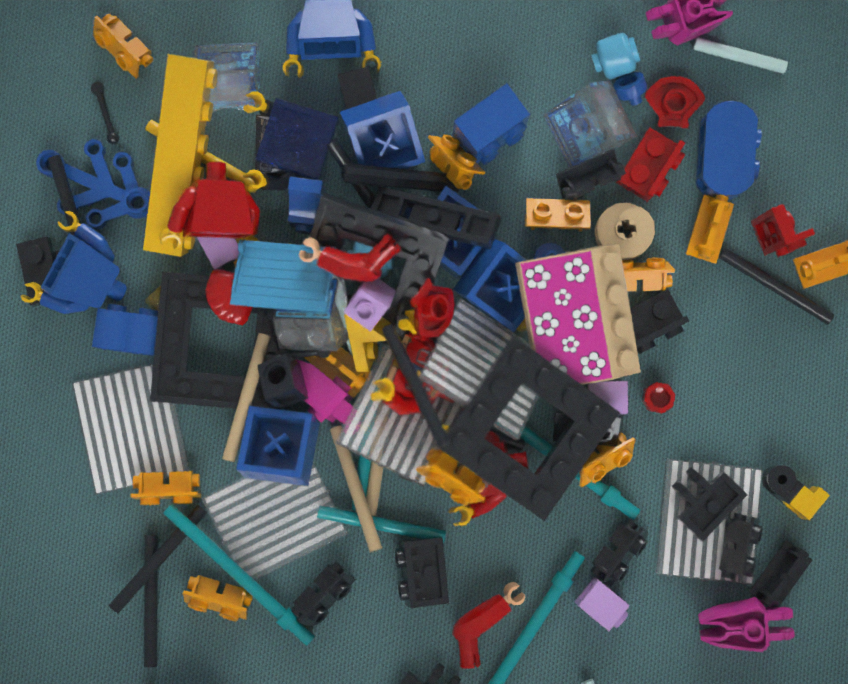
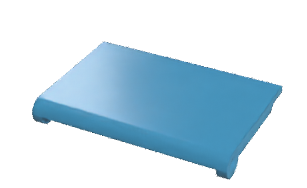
[230,240,336,313]

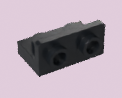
[630,289,689,354]
[395,537,449,608]

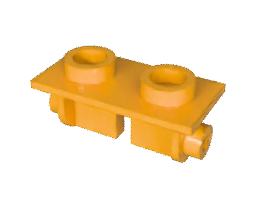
[93,14,153,79]
[428,135,485,190]
[686,194,734,264]
[524,198,591,232]
[792,241,848,289]
[622,257,675,292]
[304,333,374,398]
[579,432,635,488]
[415,448,485,505]
[131,471,201,505]
[183,575,253,621]

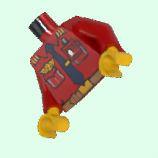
[370,310,461,415]

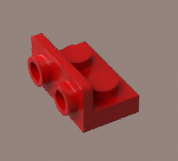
[615,127,685,202]
[751,204,815,257]

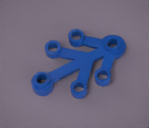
[36,139,150,229]

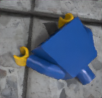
[283,0,381,78]
[21,211,127,314]

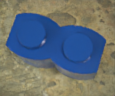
[92,304,158,356]

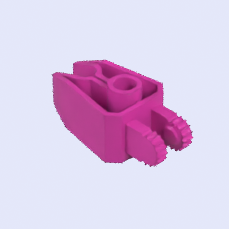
[645,0,733,46]
[284,359,364,430]
[698,597,794,652]

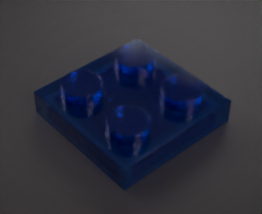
[256,98,339,180]

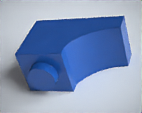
[288,177,327,235]

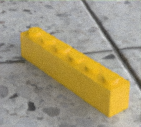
[143,54,218,257]

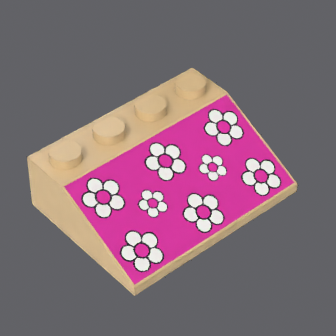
[515,244,641,385]

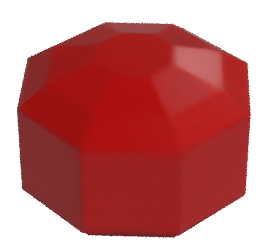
[642,382,676,414]

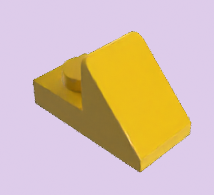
[344,313,392,372]

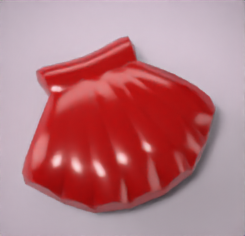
[645,76,705,129]
[205,269,253,326]
[410,278,454,337]

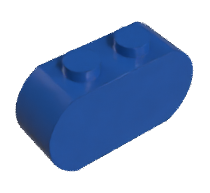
[696,101,762,201]

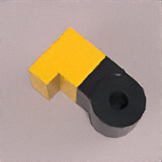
[762,465,830,520]

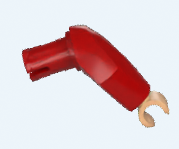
[299,234,401,282]
[452,582,525,669]

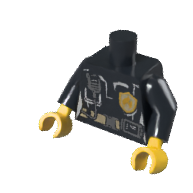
[243,91,328,193]

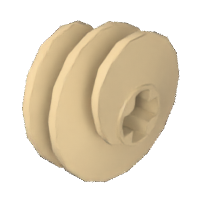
[594,203,655,260]

